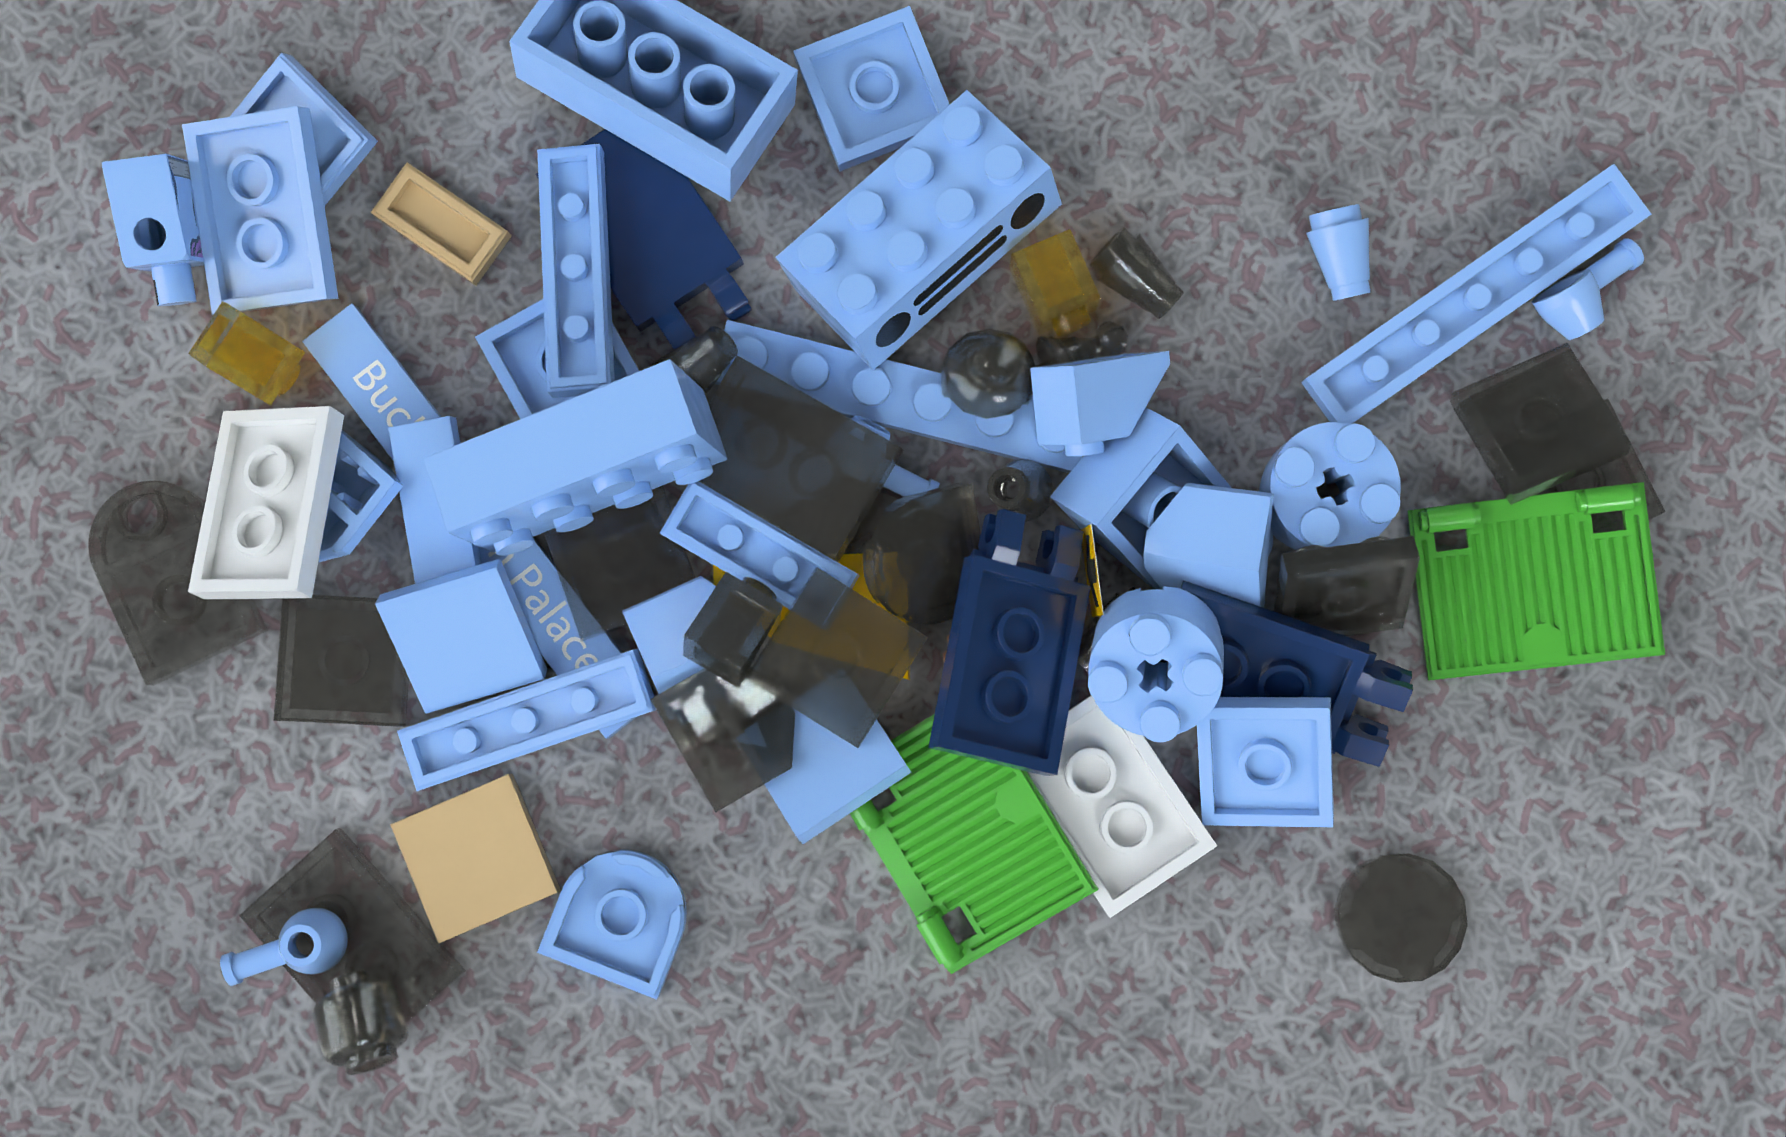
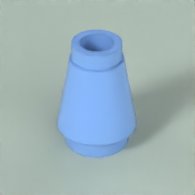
[1306,204,1371,301]

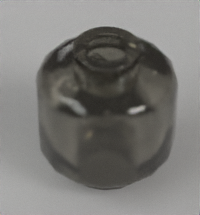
[312,970,409,1075]

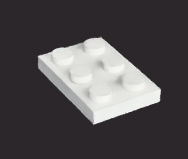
[188,406,344,599]
[1029,695,1217,918]

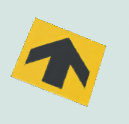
[1081,524,1104,617]

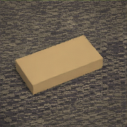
[371,162,512,286]

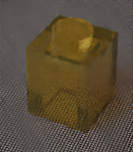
[1009,229,1101,337]
[188,301,306,406]

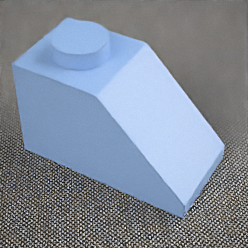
[1030,351,1170,456]

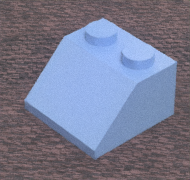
[1050,407,1231,590]

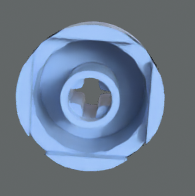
[1259,422,1401,558]
[1088,586,1224,742]

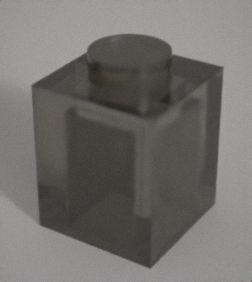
[683,572,783,689]

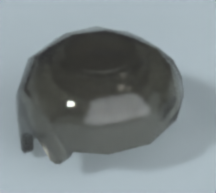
[941,329,1036,419]

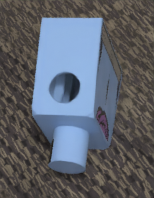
[102,154,204,306]

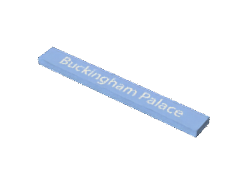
[302,303,659,739]

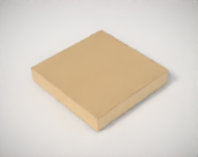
[390,774,561,944]

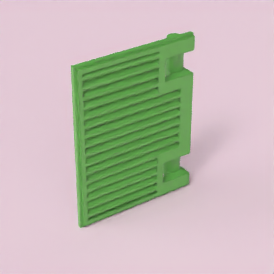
[1407,482,1665,680]
[850,714,1099,974]

